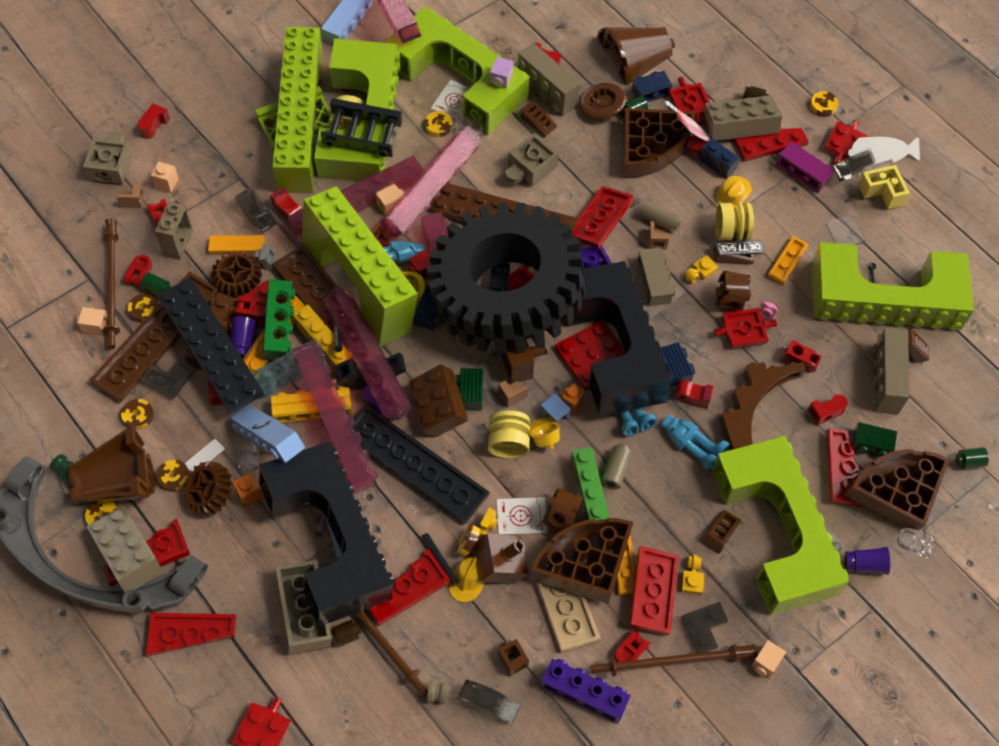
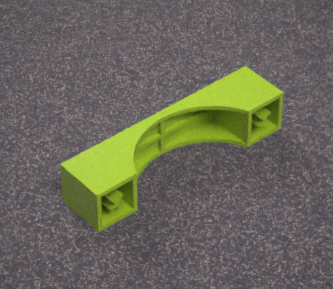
[273,27,323,193]

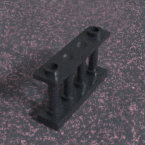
[321,98,403,157]

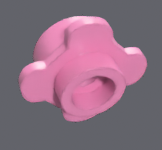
[760,302,778,320]

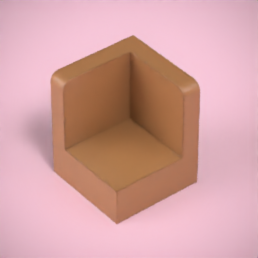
[117,183,144,208]
[648,221,669,249]
[498,380,528,407]

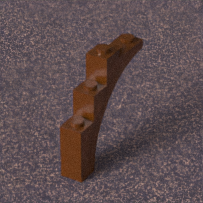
[719,362,805,451]

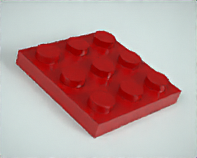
[554,320,625,391]

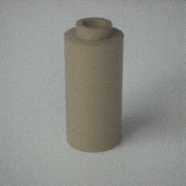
[639,200,681,232]
[601,444,632,489]

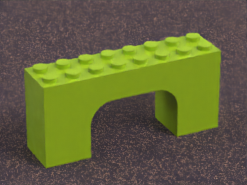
[384,6,530,136]
[314,38,401,182]
[302,186,418,348]
[812,242,974,330]
[712,436,849,616]

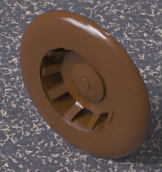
[579,83,627,119]

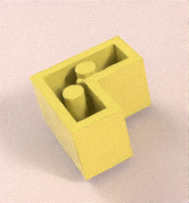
[858,165,910,209]

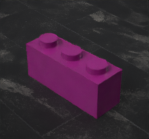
[776,141,835,193]

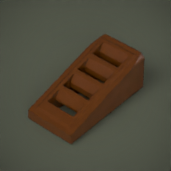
[521,100,557,137]
[714,240,754,264]
[907,328,929,363]
[703,510,741,554]

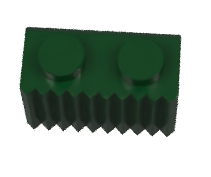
[456,368,483,410]
[852,422,897,458]

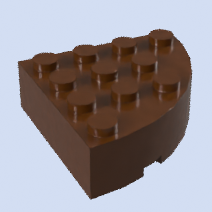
[623,108,695,177]
[844,449,950,533]
[529,518,634,604]

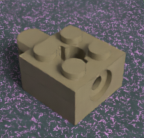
[83,131,132,184]
[505,133,559,186]

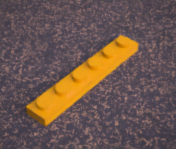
[243,296,305,377]

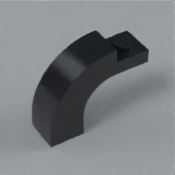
[334,352,407,389]

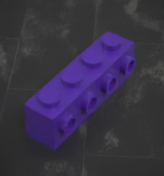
[540,658,631,724]

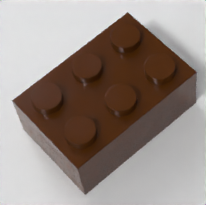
[409,364,468,437]

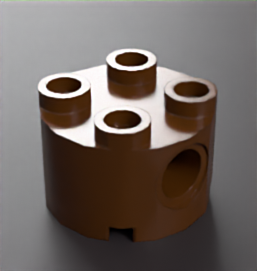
[715,271,751,310]
[541,488,583,532]

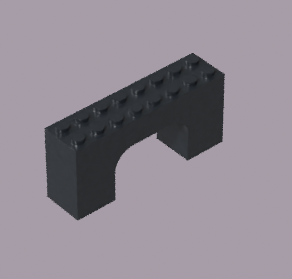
[571,261,673,417]
[258,442,394,627]

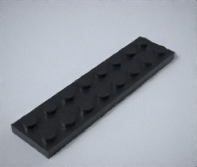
[156,277,264,414]
[341,404,490,524]

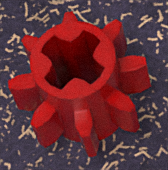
[686,135,707,155]

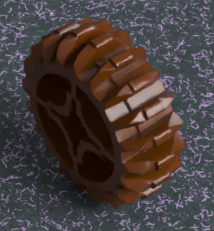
[211,250,262,299]
[182,461,234,516]

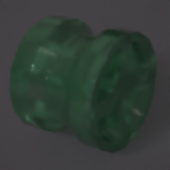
[49,454,74,479]

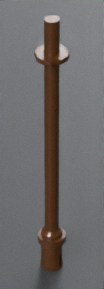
[103,218,120,349]
[320,564,428,697]
[590,644,757,677]

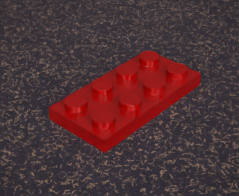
[572,186,634,249]
[629,546,679,636]

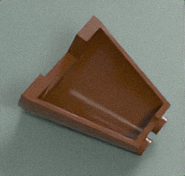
[597,27,675,86]
[68,426,156,504]

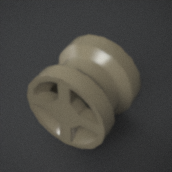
[427,681,447,704]

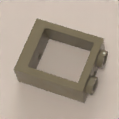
[155,202,194,260]

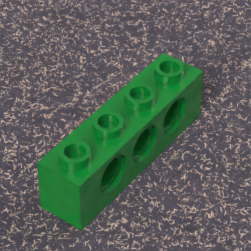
[262,279,295,359]

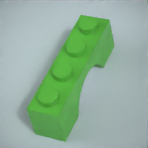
[571,447,610,520]

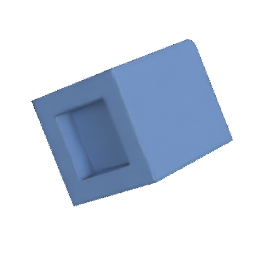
[540,394,571,422]

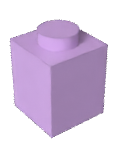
[490,57,514,88]

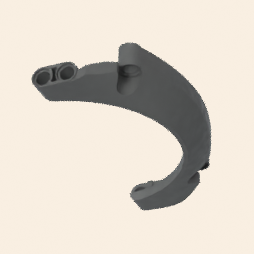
[0,456,208,615]

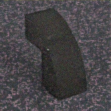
[833,147,877,182]
[234,188,277,233]
[457,679,520,725]

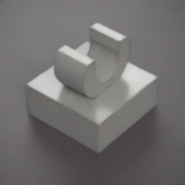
[253,244,277,270]

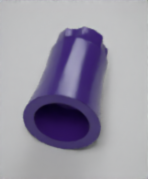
[231,316,257,359]
[844,546,890,575]

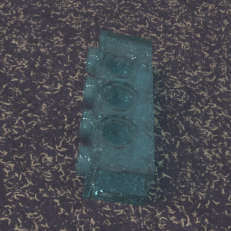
[252,339,326,401]

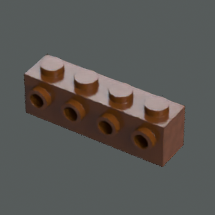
[184,293,237,370]

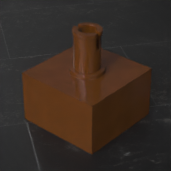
[500,340,548,384]
[474,533,528,583]

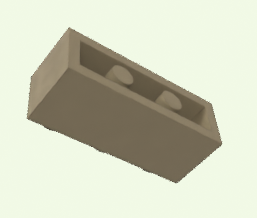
[637,247,675,306]

